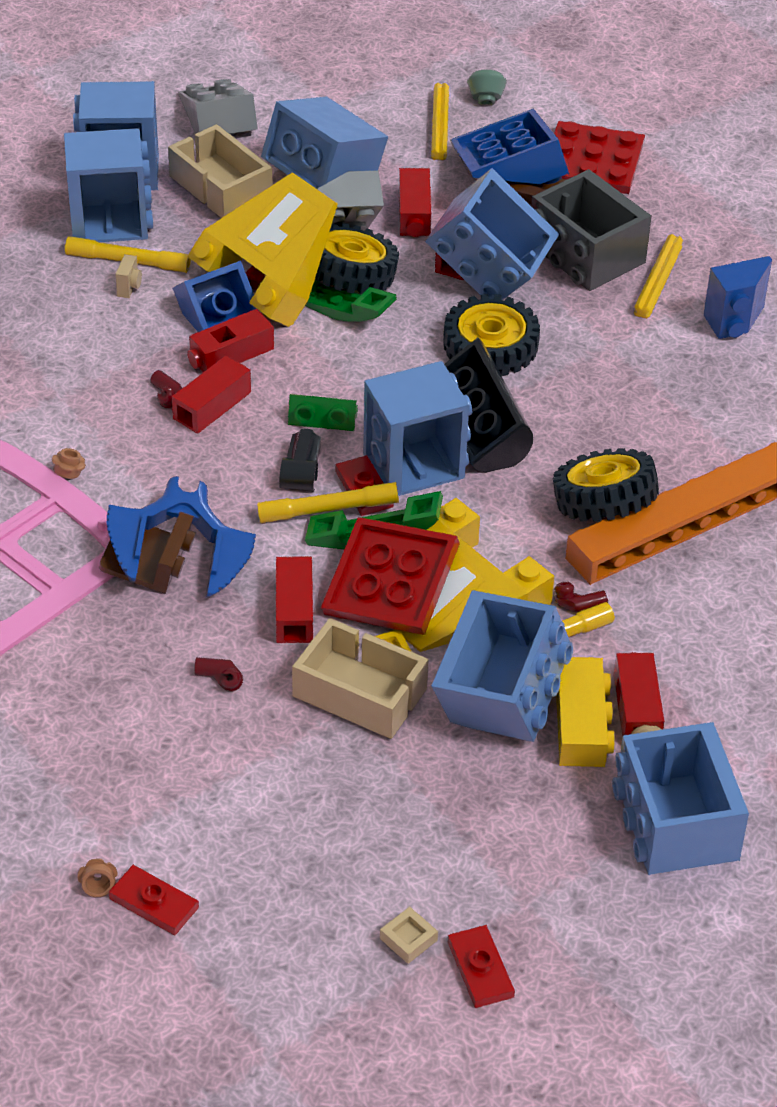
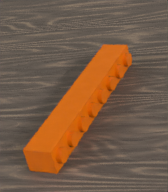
[565,442,777,585]

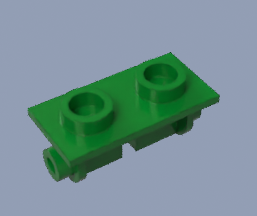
[288,394,358,431]

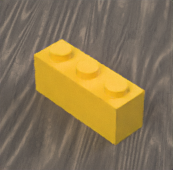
[556,657,614,767]

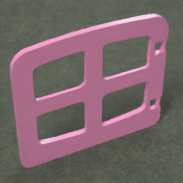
[0,440,114,656]

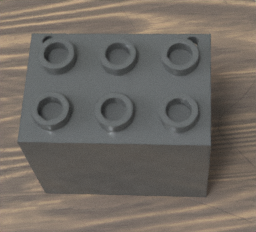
[531,169,652,291]

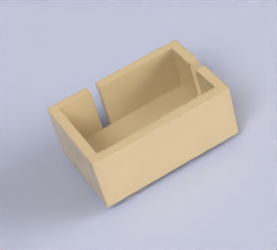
[168,124,273,218]
[292,618,429,739]

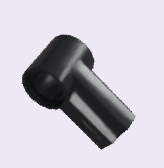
[279,428,321,492]

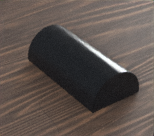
[444,337,533,473]

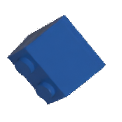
[703,256,772,339]
[172,261,261,332]

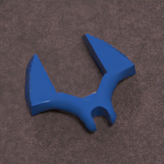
[106,476,256,598]

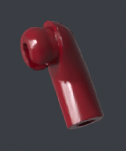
[150,370,182,408]
[554,582,608,613]
[194,657,243,691]

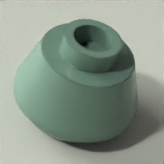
[467,70,507,105]

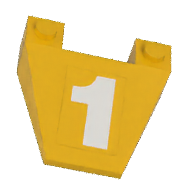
[187,172,338,327]
[394,497,555,652]

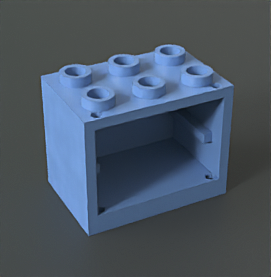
[73,81,159,190]
[261,96,388,189]
[64,128,153,242]
[425,168,559,300]
[363,361,472,496]
[431,590,573,742]
[612,722,749,875]

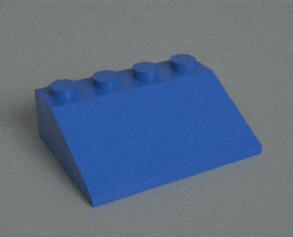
[450,108,569,184]

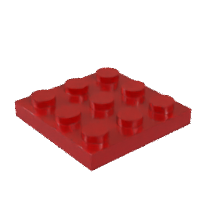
[554,121,645,194]
[321,517,460,635]

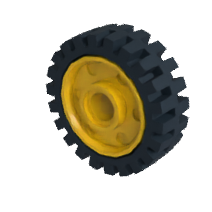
[315,223,399,294]
[443,294,540,376]
[553,448,659,522]

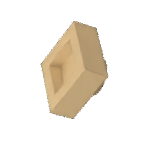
[115,254,142,298]
[380,906,438,964]

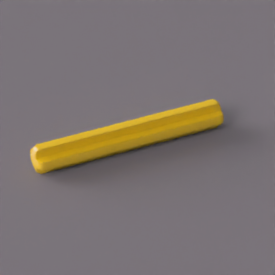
[431,83,449,160]
[633,234,683,319]

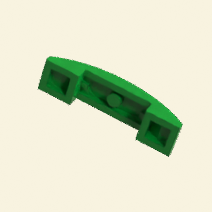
[305,280,397,322]
[305,491,443,550]

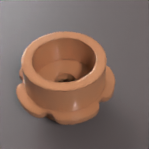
[52,448,86,479]
[77,858,118,897]

